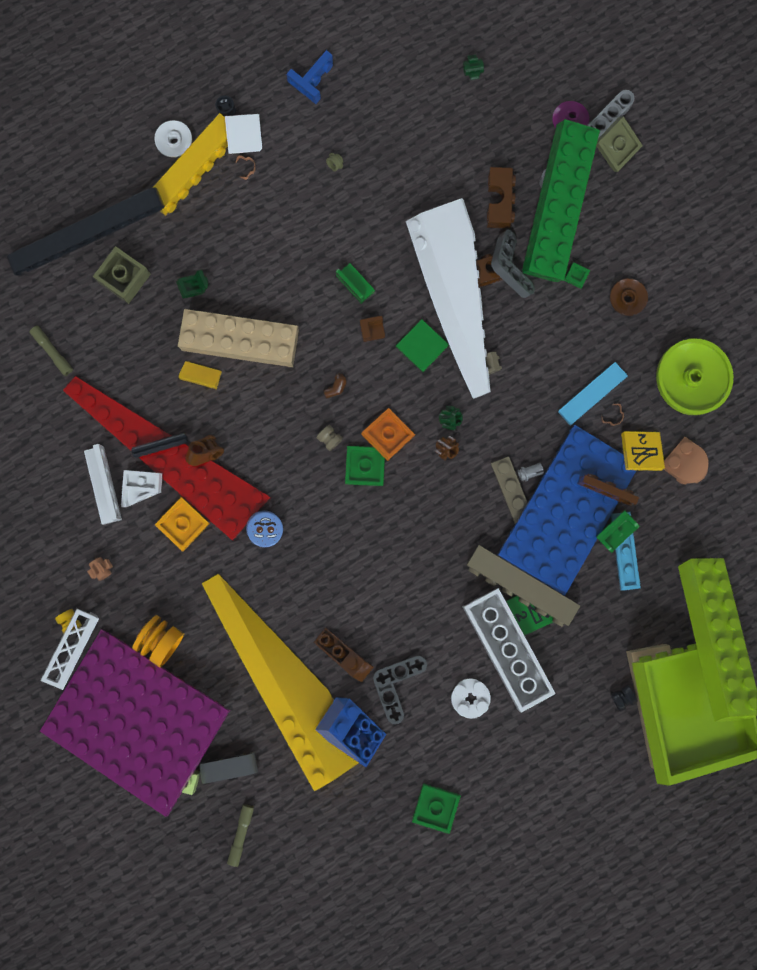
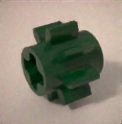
[463,55,484,80]
[439,406,463,430]

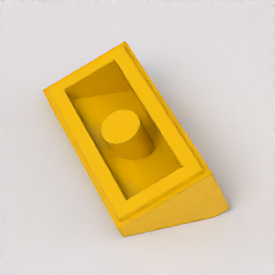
[179,361,222,389]

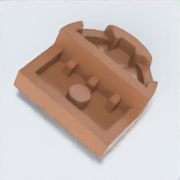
[664,437,708,485]

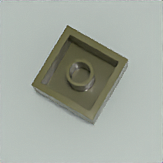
[93,246,151,304]

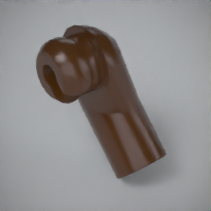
[323,374,347,399]

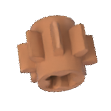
[87,557,113,581]

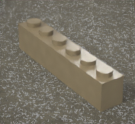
[466,545,580,627]

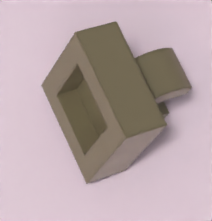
[485,352,502,375]

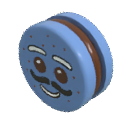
[246,510,283,547]

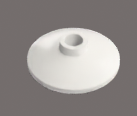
[155,120,192,157]

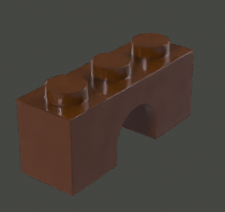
[487,167,516,228]

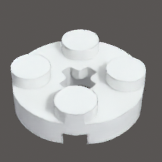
[451,678,490,718]

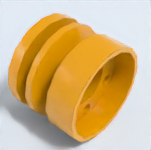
[132,615,184,668]

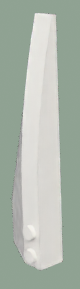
[406,198,491,399]

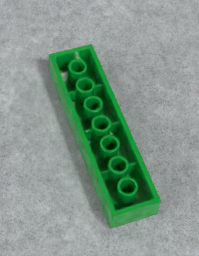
[522,119,600,282]

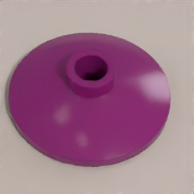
[553,101,589,128]

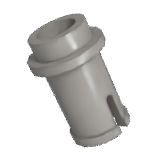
[518,463,544,481]

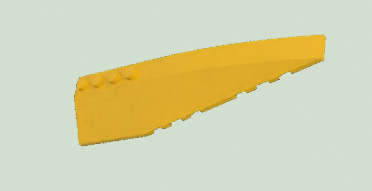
[202,574,359,791]

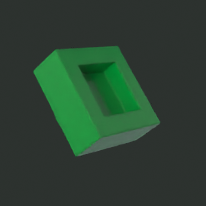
[564,262,590,289]

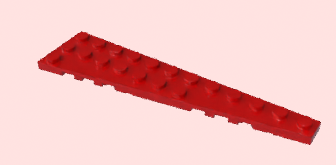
[63,376,271,540]

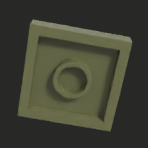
[596,116,643,172]

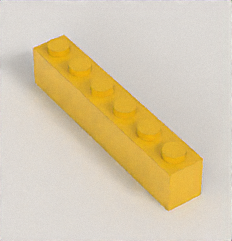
[153,113,228,216]

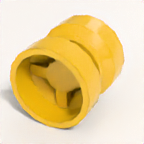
[55,609,82,634]

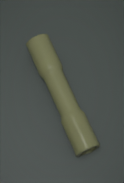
[29,326,73,376]
[227,804,254,867]

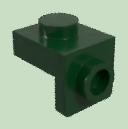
[176,270,208,299]

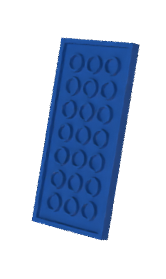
[497,425,637,596]

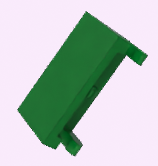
[596,511,640,553]

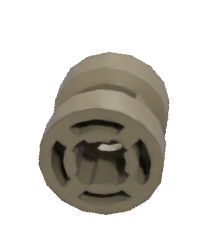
[316,425,343,452]

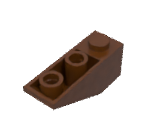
[314,628,374,682]

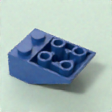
[315,697,386,767]

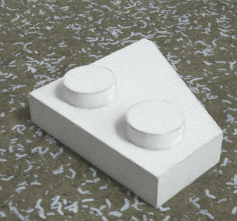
[121,470,163,507]

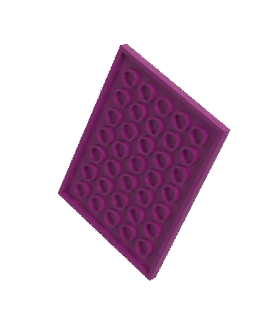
[40,629,230,817]

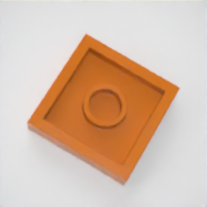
[361,408,415,461]

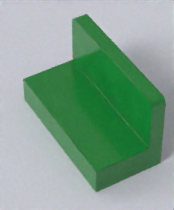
[336,263,375,304]

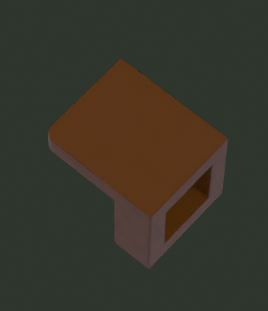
[360,316,385,342]

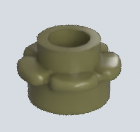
[326,153,343,171]

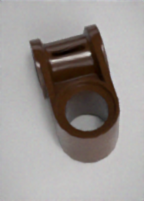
[185,435,224,466]

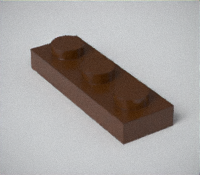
[578,474,639,506]

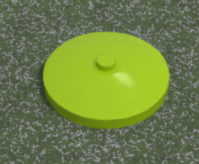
[656,339,734,415]

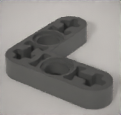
[491,230,535,298]
[373,655,427,724]

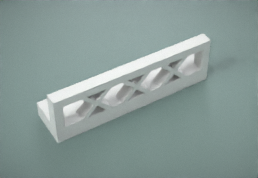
[84,444,122,525]
[41,608,99,690]

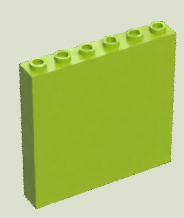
[632,644,757,786]

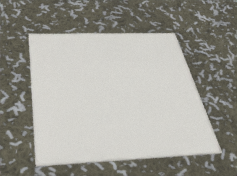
[225,114,262,154]

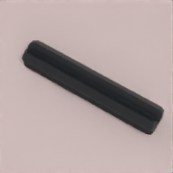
[131,433,188,458]

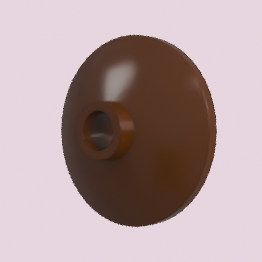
[610,279,648,316]

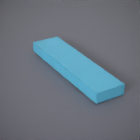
[558,362,627,425]
[611,512,641,590]

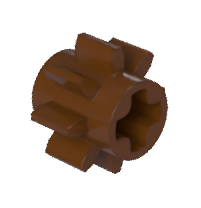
[435,435,459,460]

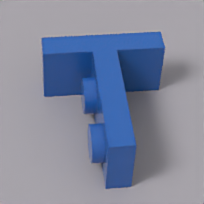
[286,50,333,104]

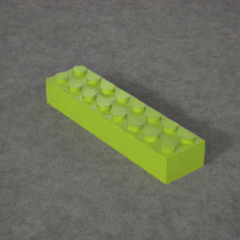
[678,558,757,721]

